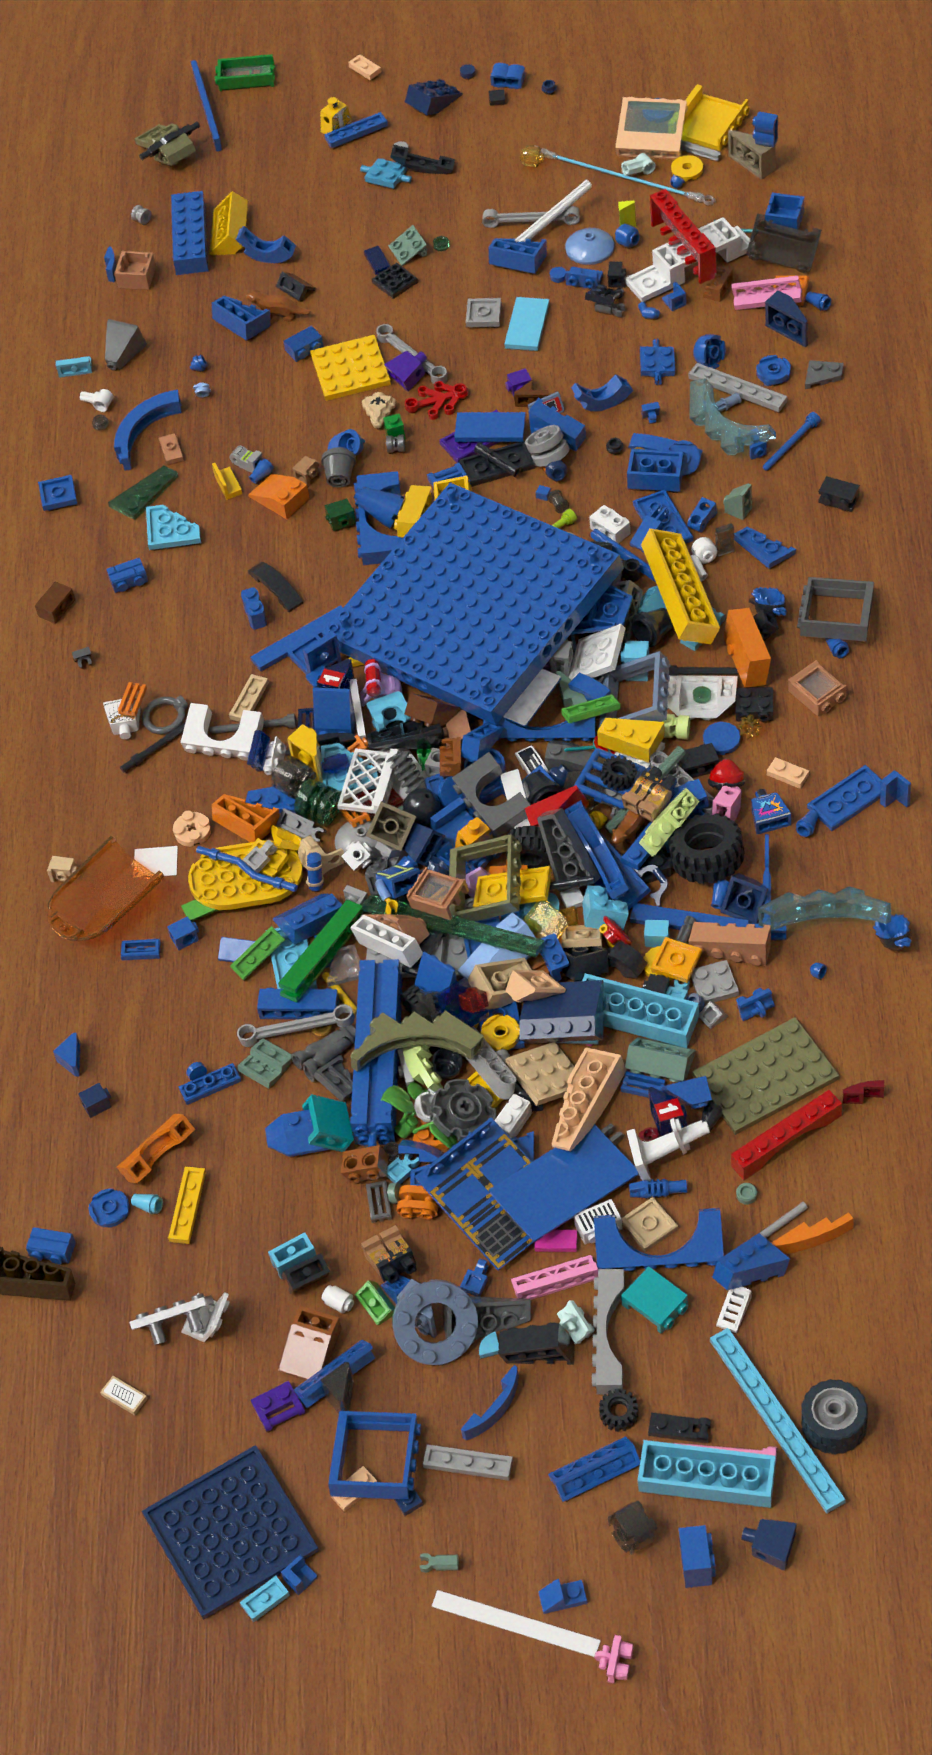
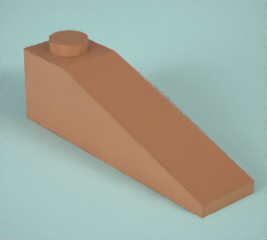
[360,914,430,944]

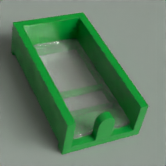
[215,54,275,91]

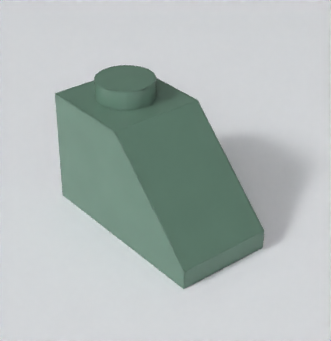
[723,483,752,520]

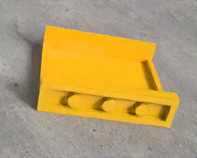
[668,84,750,151]

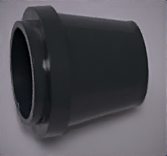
[632,608,674,647]
[523,772,563,805]

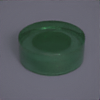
[433,236,450,251]
[693,686,711,703]

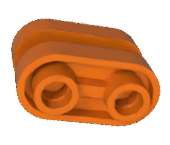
[396,1185,438,1220]

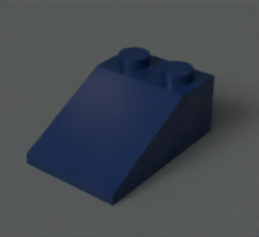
[765,290,808,348]

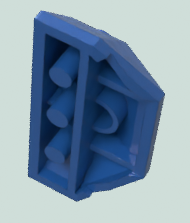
[265,1109,329,1157]

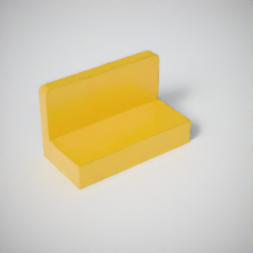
[212,463,242,500]

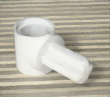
[80,389,114,412]

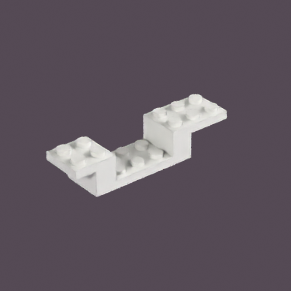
[625,217,755,302]

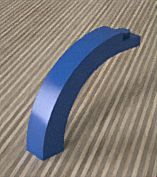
[114,389,182,471]
[564,800,630,899]

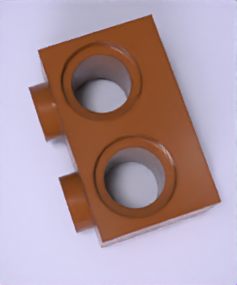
[341,1145,388,1183]

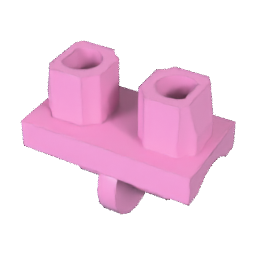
[594,1635,634,1683]

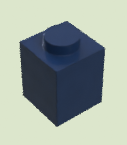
[78,1083,112,1118]

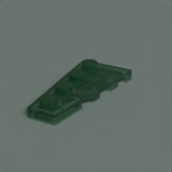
[108,466,178,520]

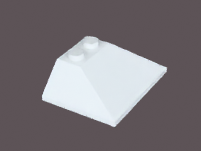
[667,675,738,720]

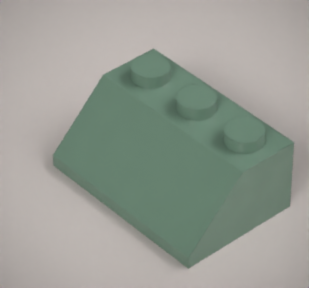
[625,1037,696,1083]

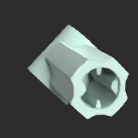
[621,153,656,176]

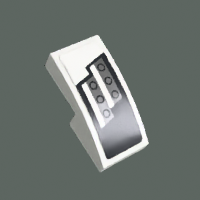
[515,745,549,775]

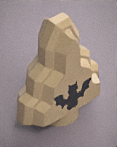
[362,392,396,429]

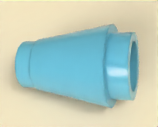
[131,1194,163,1214]

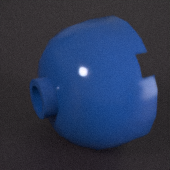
[693,334,726,369]

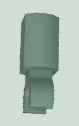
[420,1553,459,1572]

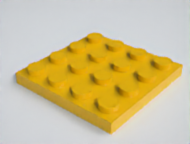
[310,335,391,401]

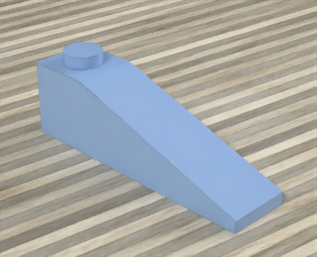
[458,913,539,981]

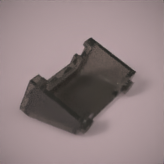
[746,213,822,273]

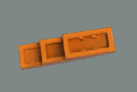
[771,1212,854,1254]

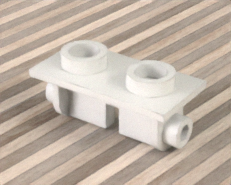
[263,736,286,776]

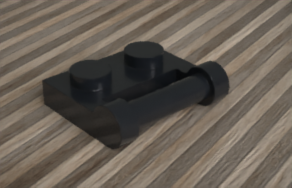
[585,285,625,305]

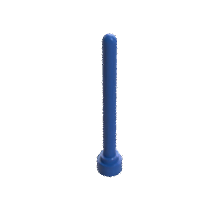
[763,412,821,471]

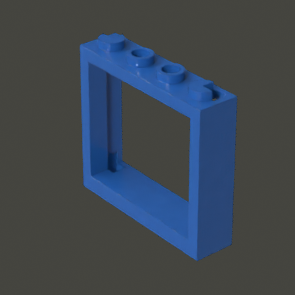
[328,1411,421,1500]

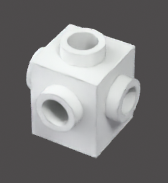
[342,841,374,871]

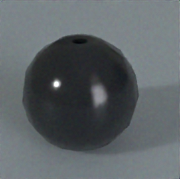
[403,788,441,826]

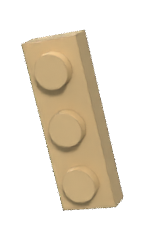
[229,674,269,722]

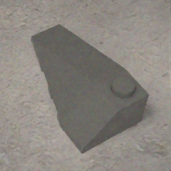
[545,740,606,777]
[443,1296,531,1343]

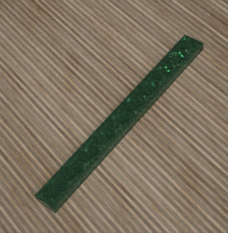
[362,894,545,957]

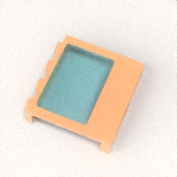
[616,97,688,159]

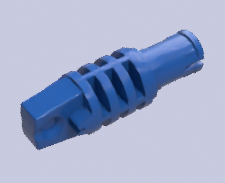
[629,1178,687,1198]

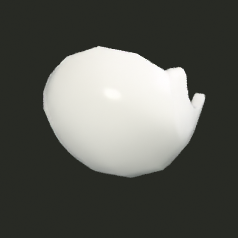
[414,1092,436,1123]

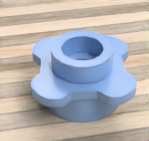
[193,383,211,397]

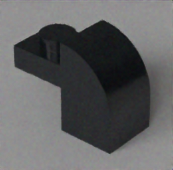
[607,942,648,978]

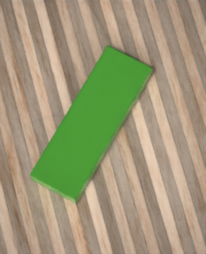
[561,694,620,724]
[230,926,285,981]

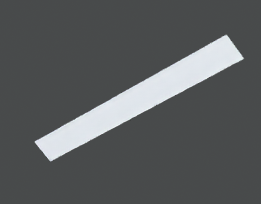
[432,1590,600,1657]

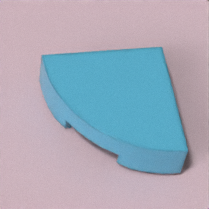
[479,1332,499,1359]

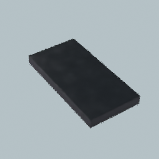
[459,441,535,487]

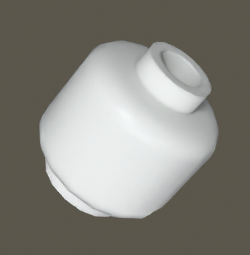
[691,537,718,564]

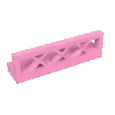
[732,276,802,310]
[511,1255,598,1300]

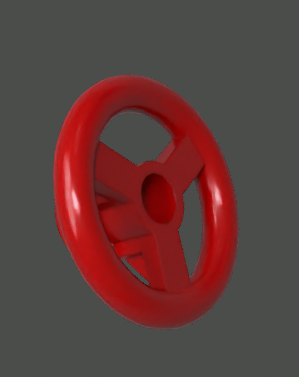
[603,916,632,946]

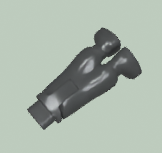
[291,1025,356,1082]

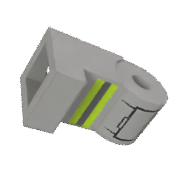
[229,446,263,473]

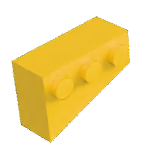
[597,718,665,763]

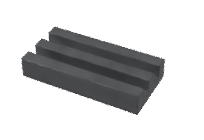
[366,1181,392,1223]

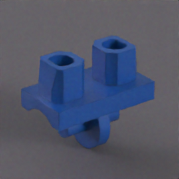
[736,988,775,1021]

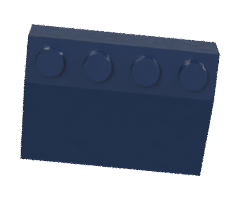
[519,980,604,1044]

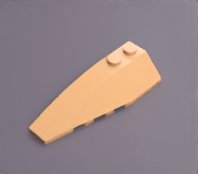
[552,1047,626,1151]

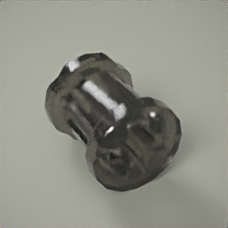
[548,490,569,513]

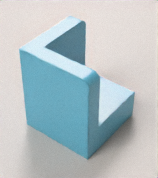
[644,920,669,947]

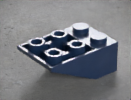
[405,79,462,115]

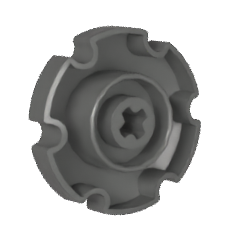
[430,1079,496,1141]

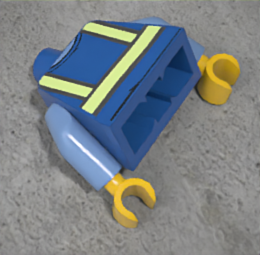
[375,865,435,914]

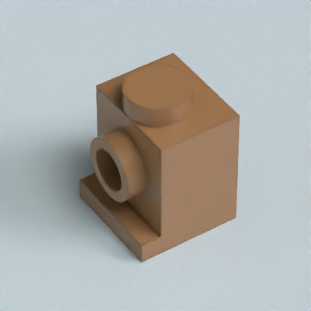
[292,455,319,487]

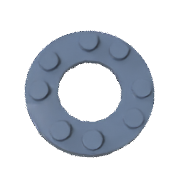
[392,1280,478,1365]

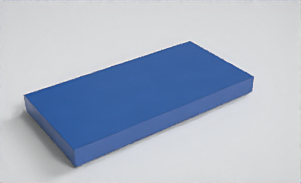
[454,412,526,442]
[633,489,693,544]
[807,765,882,831]

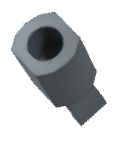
[595,302,625,317]

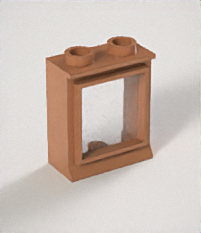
[788,660,846,717]
[407,867,469,920]

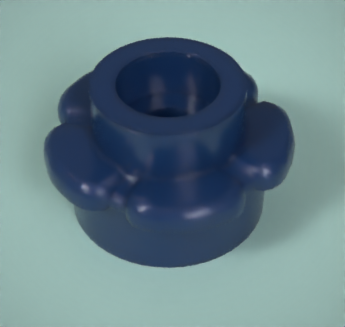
[542,80,557,94]

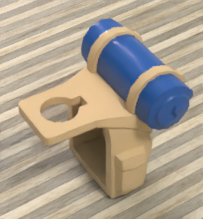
[298,836,344,891]

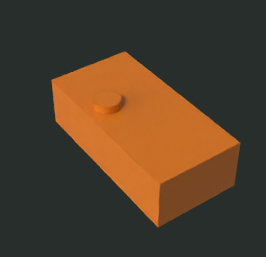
[723,608,771,688]

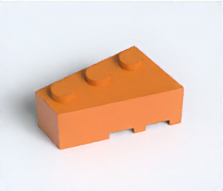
[211,794,279,842]

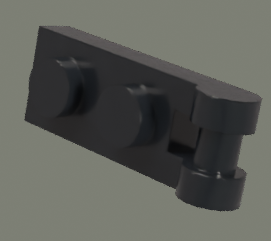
[648,1412,712,1443]

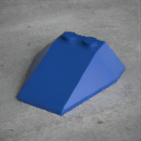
[570,585,633,635]

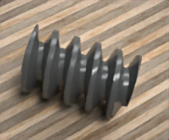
[386,751,424,794]

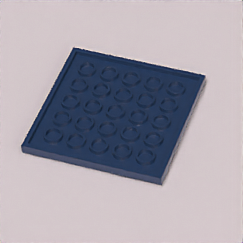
[142,1445,319,1620]

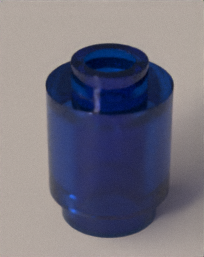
[321,753,350,776]

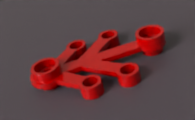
[404,381,469,420]

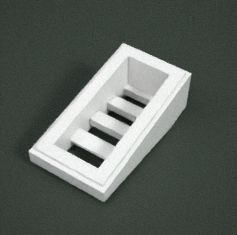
[716,1287,752,1333]

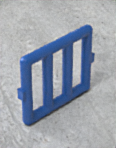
[574,748,646,809]

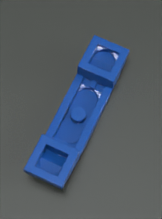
[461,1365,519,1440]

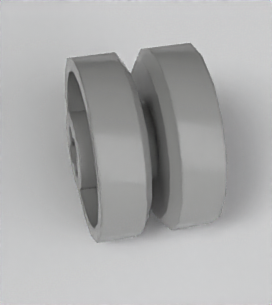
[525,425,569,467]

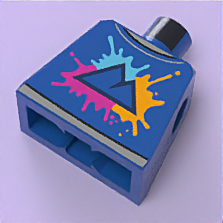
[751,789,791,835]

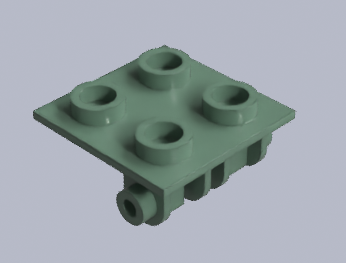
[388,225,427,266]

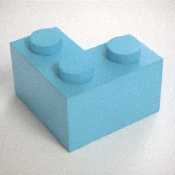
[621,641,649,681]
[582,885,629,930]

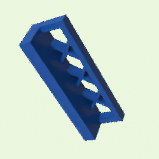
[294,1340,375,1408]
[548,1436,640,1502]

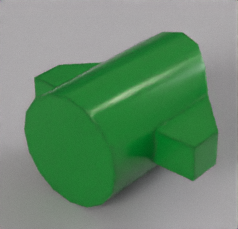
[417,749,431,771]

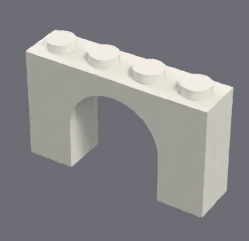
[181,703,265,760]

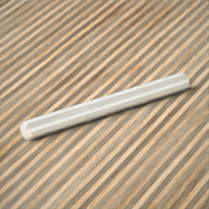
[515,180,592,242]

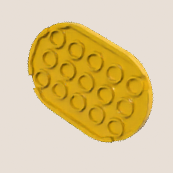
[188,840,303,910]

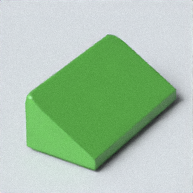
[181,900,219,922]
[355,1280,395,1325]

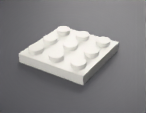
[569,624,625,680]

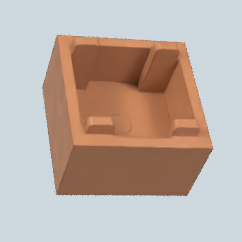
[114,251,156,290]

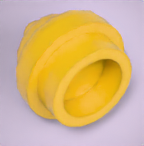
[590,811,608,829]

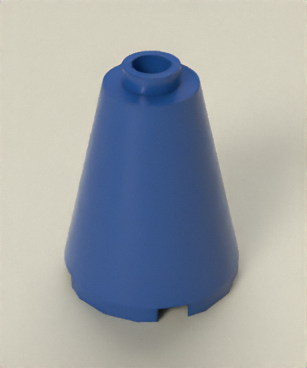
[354,487,404,529]

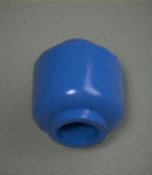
[615,224,640,248]

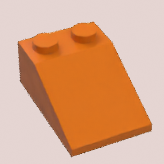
[248,474,310,520]

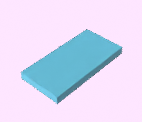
[504,297,549,351]
[266,928,317,989]

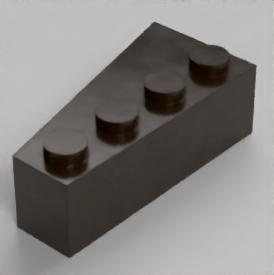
[0,1247,75,1300]

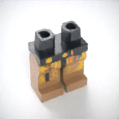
[621,766,677,822]
[360,1225,417,1284]

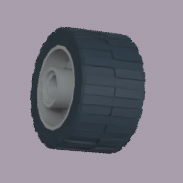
[801,1379,868,1454]

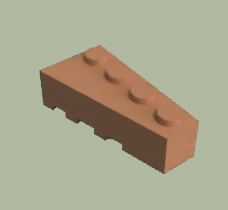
[688,922,771,966]

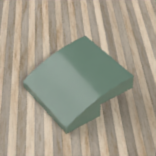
[238,1038,292,1089]

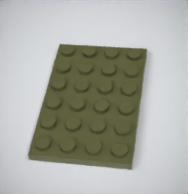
[692,1017,839,1135]

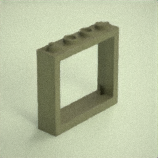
[449,834,522,925]

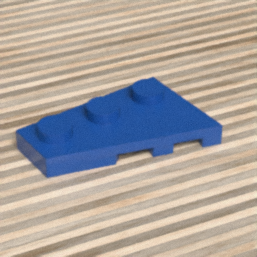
[733,527,796,568]

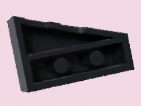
[498,1322,575,1365]

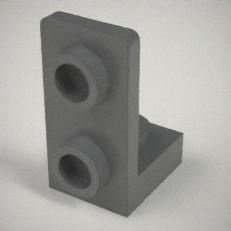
[365,857,389,896]

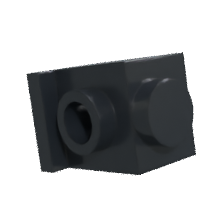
[607,261,626,288]

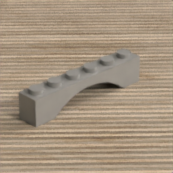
[592,1269,625,1395]

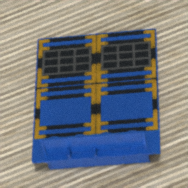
[415,1118,533,1270]

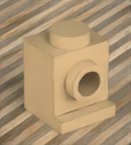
[47,856,79,882]

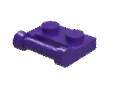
[250,1381,305,1432]

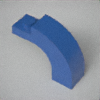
[236,226,296,263]
[571,374,633,411]

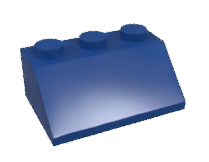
[627,449,684,492]
[273,893,342,945]
[660,1076,712,1109]

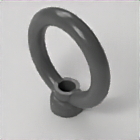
[142,695,189,734]

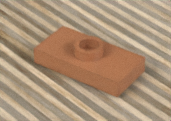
[159,433,184,465]

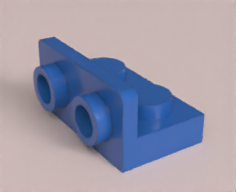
[565,266,603,289]
[537,933,569,981]

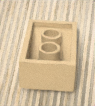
[467,957,531,1010]

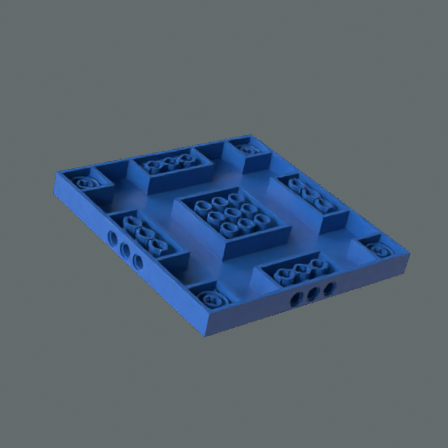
[322,483,624,725]

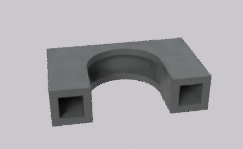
[452,752,530,838]

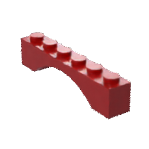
[731,1090,842,1181]

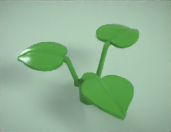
[381,1082,458,1149]

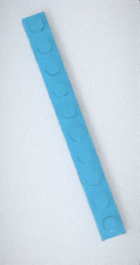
[710,1328,845,1514]

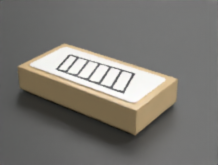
[100,1376,148,1415]

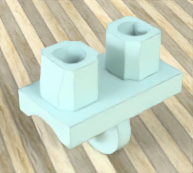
[557,1300,595,1344]

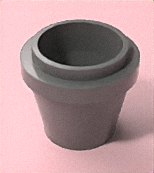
[321,447,356,488]

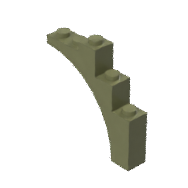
[350,1011,484,1072]

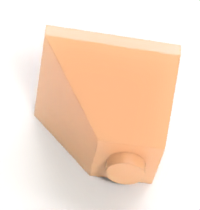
[506,970,566,1002]

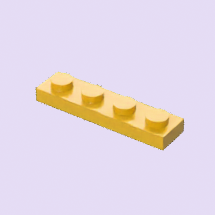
[168,1167,206,1244]

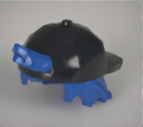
[749,587,787,617]
[873,914,912,950]

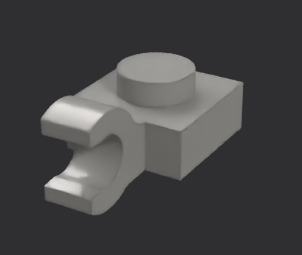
[243,840,278,874]

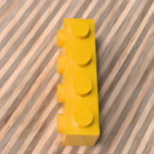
[394,485,432,537]

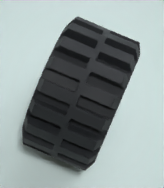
[506,826,551,869]

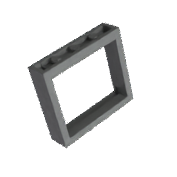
[797,577,874,641]

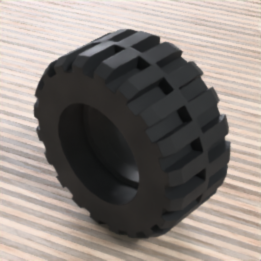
[668,813,745,884]

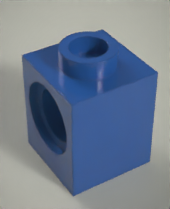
[167,916,199,951]

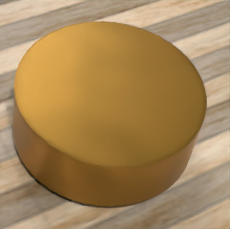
[312,1024,332,1040]

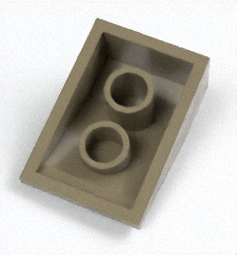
[728,130,776,180]

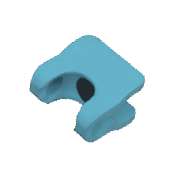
[367,691,411,732]

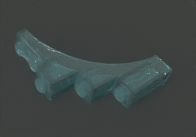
[689,378,776,455]
[758,886,891,930]

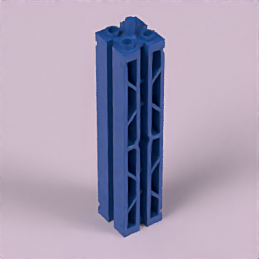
[350,959,403,1147]

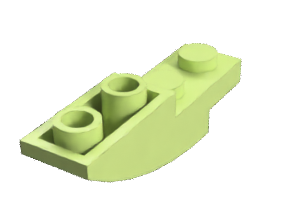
[639,788,699,856]
[402,1046,443,1092]

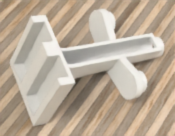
[627,1118,710,1181]

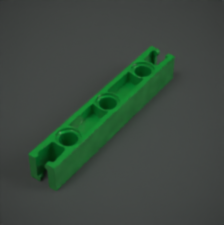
[278,900,364,1003]

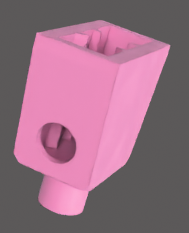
[712,786,741,822]

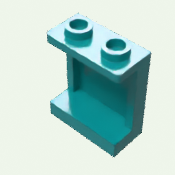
[302,1094,354,1152]
[621,1266,689,1334]

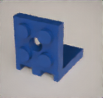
[287,631,342,675]

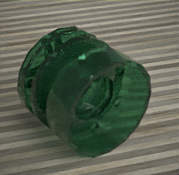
[294,778,341,827]

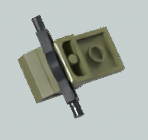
[134,121,200,166]

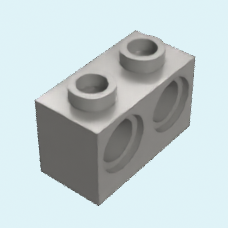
[550,641,573,677]

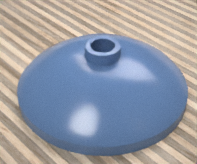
[565,228,614,265]

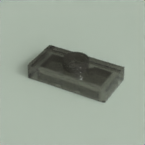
[715,523,735,557]

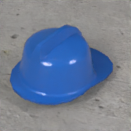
[328,429,366,456]

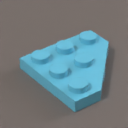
[146,505,201,550]
[321,743,379,797]

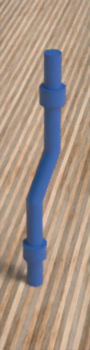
[196,846,298,892]

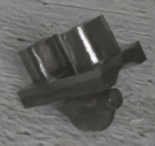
[412,991,444,1023]

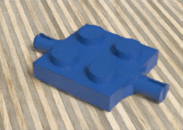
[640,339,675,385]

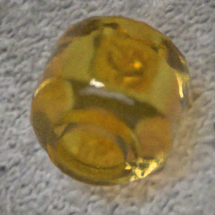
[520,145,544,168]

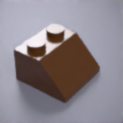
[404,693,461,727]

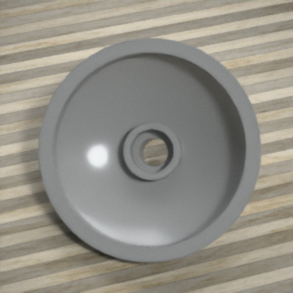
[335,818,382,861]

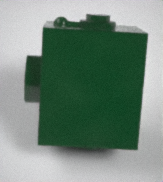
[324,498,356,531]

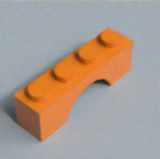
[117,1114,195,1183]

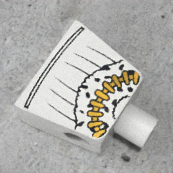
[103,697,141,739]

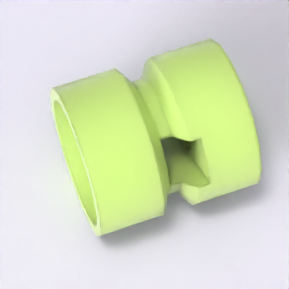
[662,714,690,740]

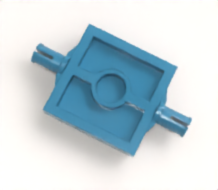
[360,158,412,188]

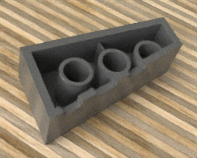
[537,808,601,891]

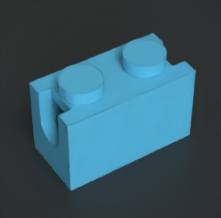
[268,1232,316,1279]

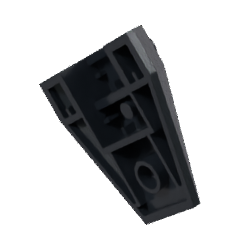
[367,720,445,749]

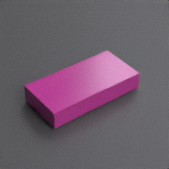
[535,1230,577,1252]

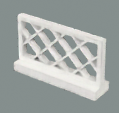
[337,748,398,814]

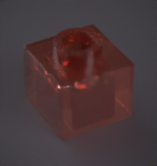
[459,987,489,1013]

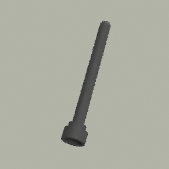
[209,713,297,734]

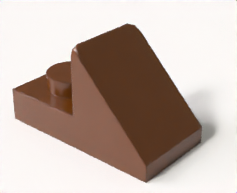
[514,381,549,407]

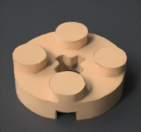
[173,810,211,847]

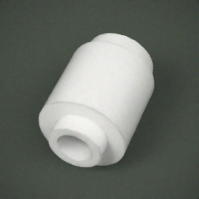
[322,1285,354,1313]

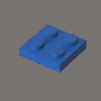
[38,475,77,511]

